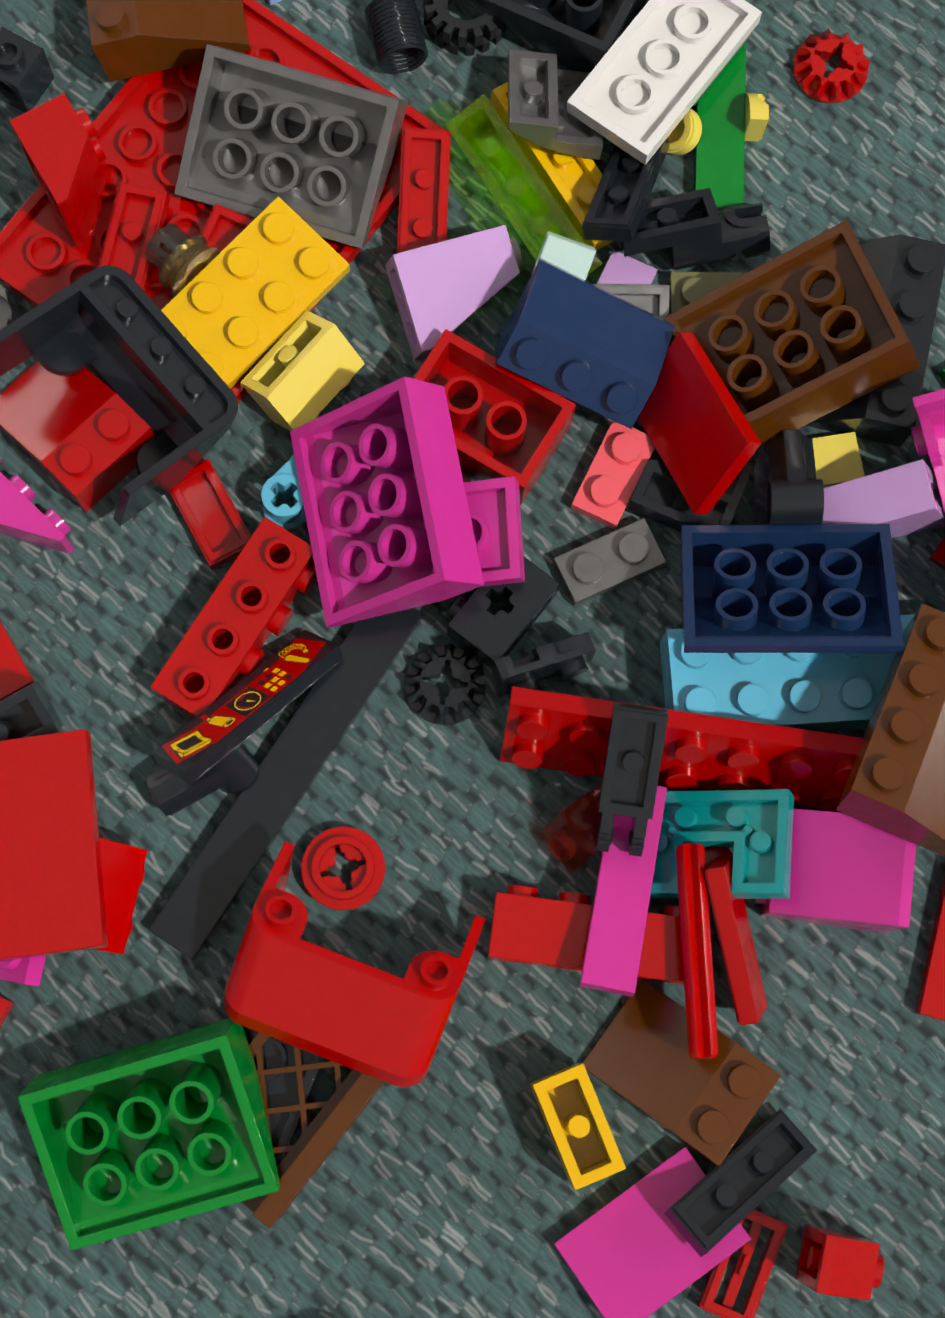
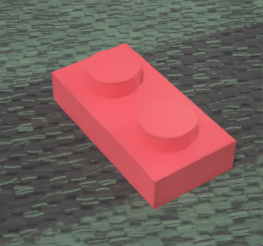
[571,421,655,530]

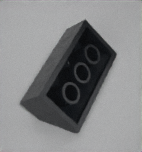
[805,234,945,447]

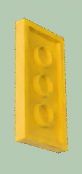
[161,196,350,389]

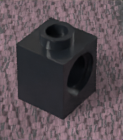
[0,27,54,113]

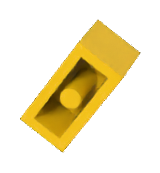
[529,1063,626,1190]

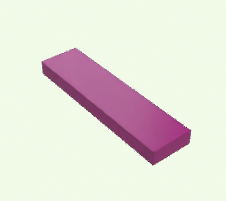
[579,786,667,997]

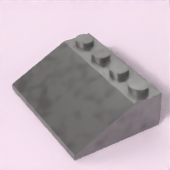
[174,44,408,249]

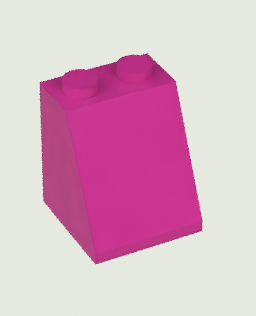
[753,809,917,934]

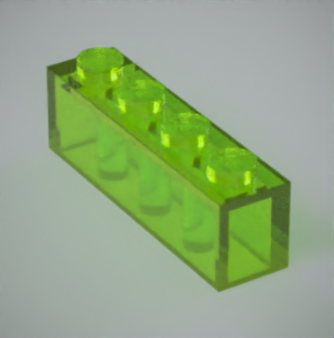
[445,94,603,274]

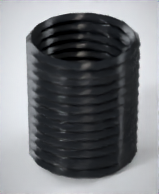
[365,0,428,74]

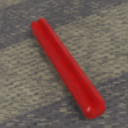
[675,843,719,1059]

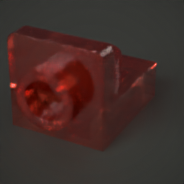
[540,784,601,872]

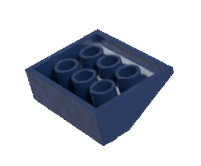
[680,524,904,653]

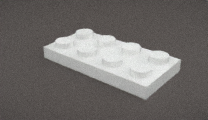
[566,0,762,165]

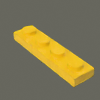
[490,82,614,250]

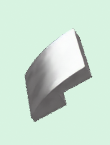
[508,49,603,160]

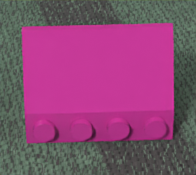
[290,376,484,627]

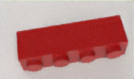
[487,885,684,985]

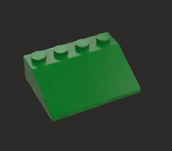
[18,1018,281,1251]

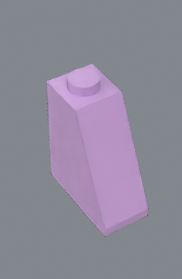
[385,225,522,360]
[822,459,945,538]

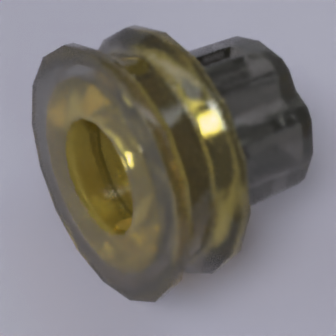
[145,223,220,297]

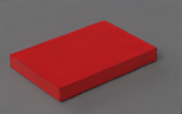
[638,332,761,514]

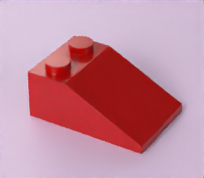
[0,361,155,513]

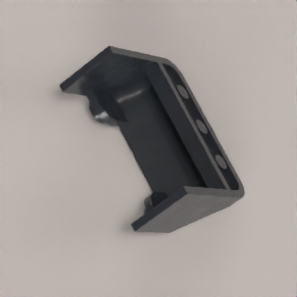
[0,266,238,526]

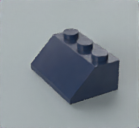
[494,258,675,429]

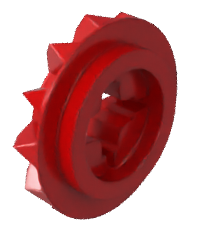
[793,28,870,103]
[301,826,385,910]

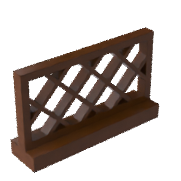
[242,1033,385,1229]

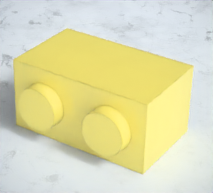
[240,310,365,431]

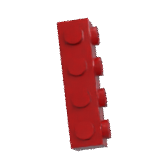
[150,517,317,719]

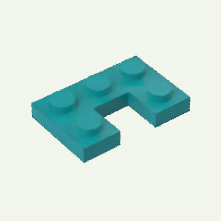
[650,789,794,899]

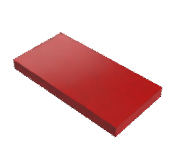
[0,729,108,961]

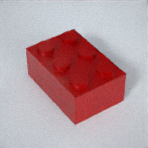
[414,329,576,505]

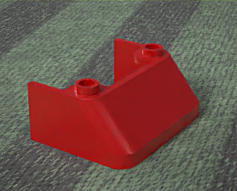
[223,841,486,1087]

